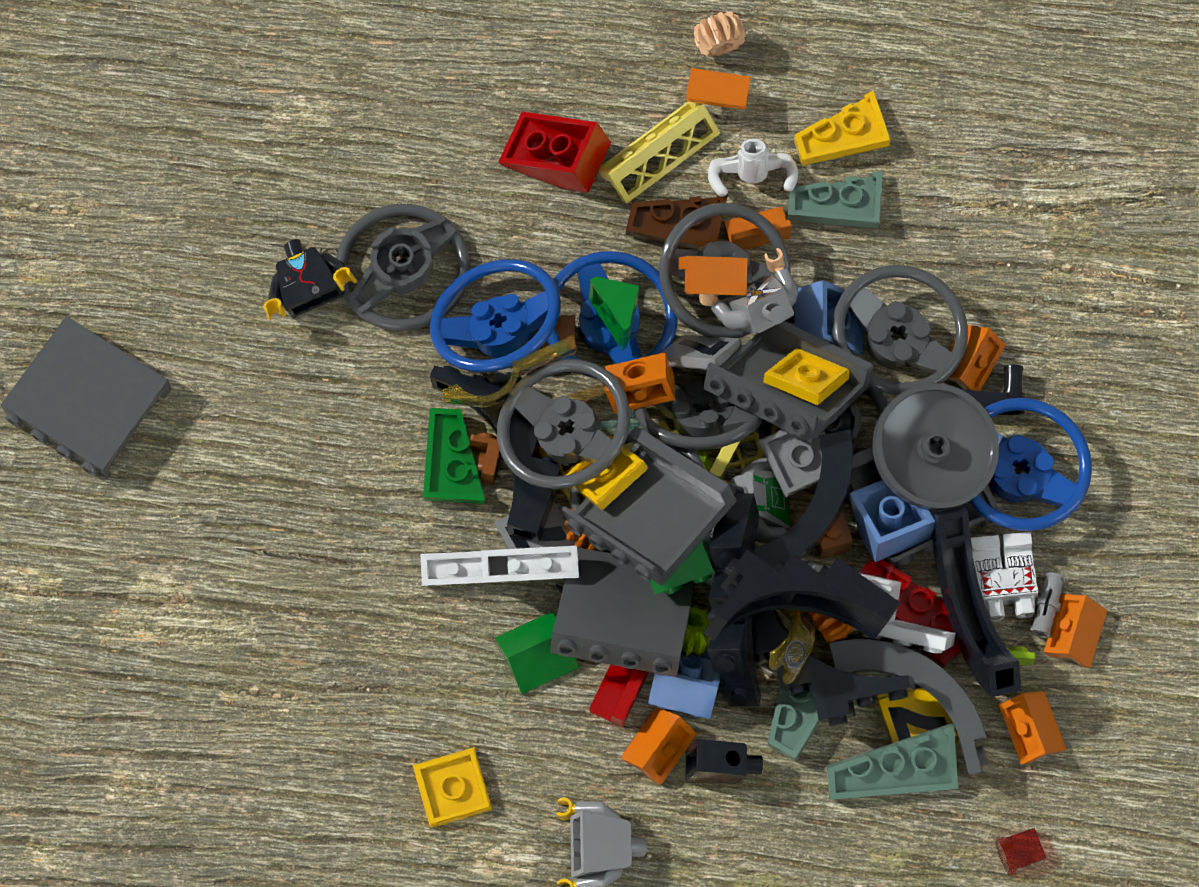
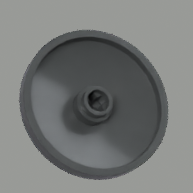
[873,383,999,510]

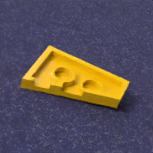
[794,90,890,166]

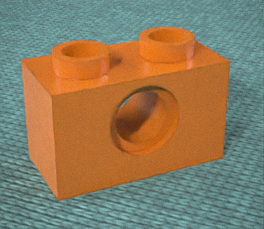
[605,352,675,414]

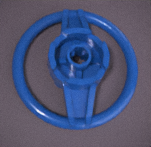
[542,251,678,379]
[430,259,561,372]
[969,398,1092,531]

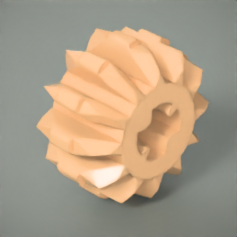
[694,12,746,57]

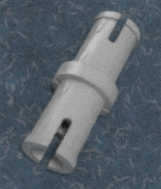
[1030,572,1065,638]

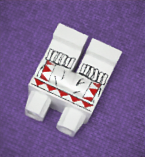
[971,532,1038,621]

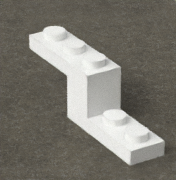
[420,546,579,586]
[808,562,956,653]

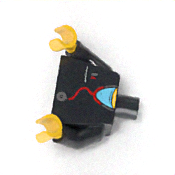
[263,239,357,321]

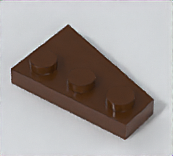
[626,194,728,250]

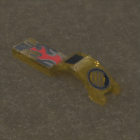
[441,336,577,408]
[769,609,816,684]

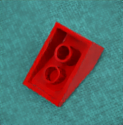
[498,111,611,193]

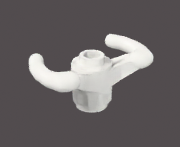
[708,139,798,197]

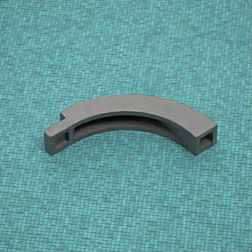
[829,639,988,776]

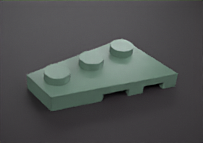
[787,171,883,229]
[768,686,821,762]

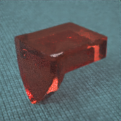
[996,828,1046,876]

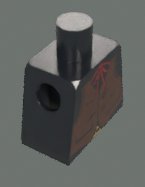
[685,739,763,784]

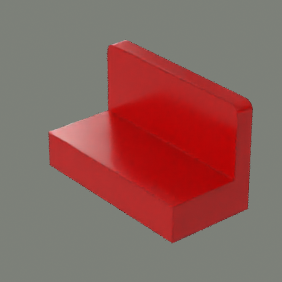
[589,664,649,728]

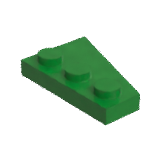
[423,408,486,504]

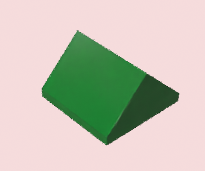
[589,276,639,351]
[495,611,579,695]

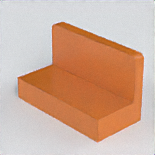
[686,68,751,110]
[723,206,792,250]
[679,256,748,296]
[946,325,1006,391]
[1044,594,1107,668]
[999,691,1066,765]
[621,707,697,785]

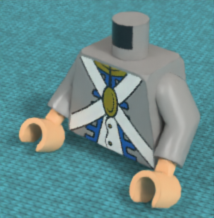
[699,248,798,334]

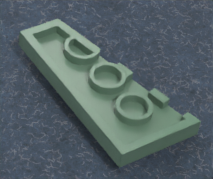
[827,723,959,800]

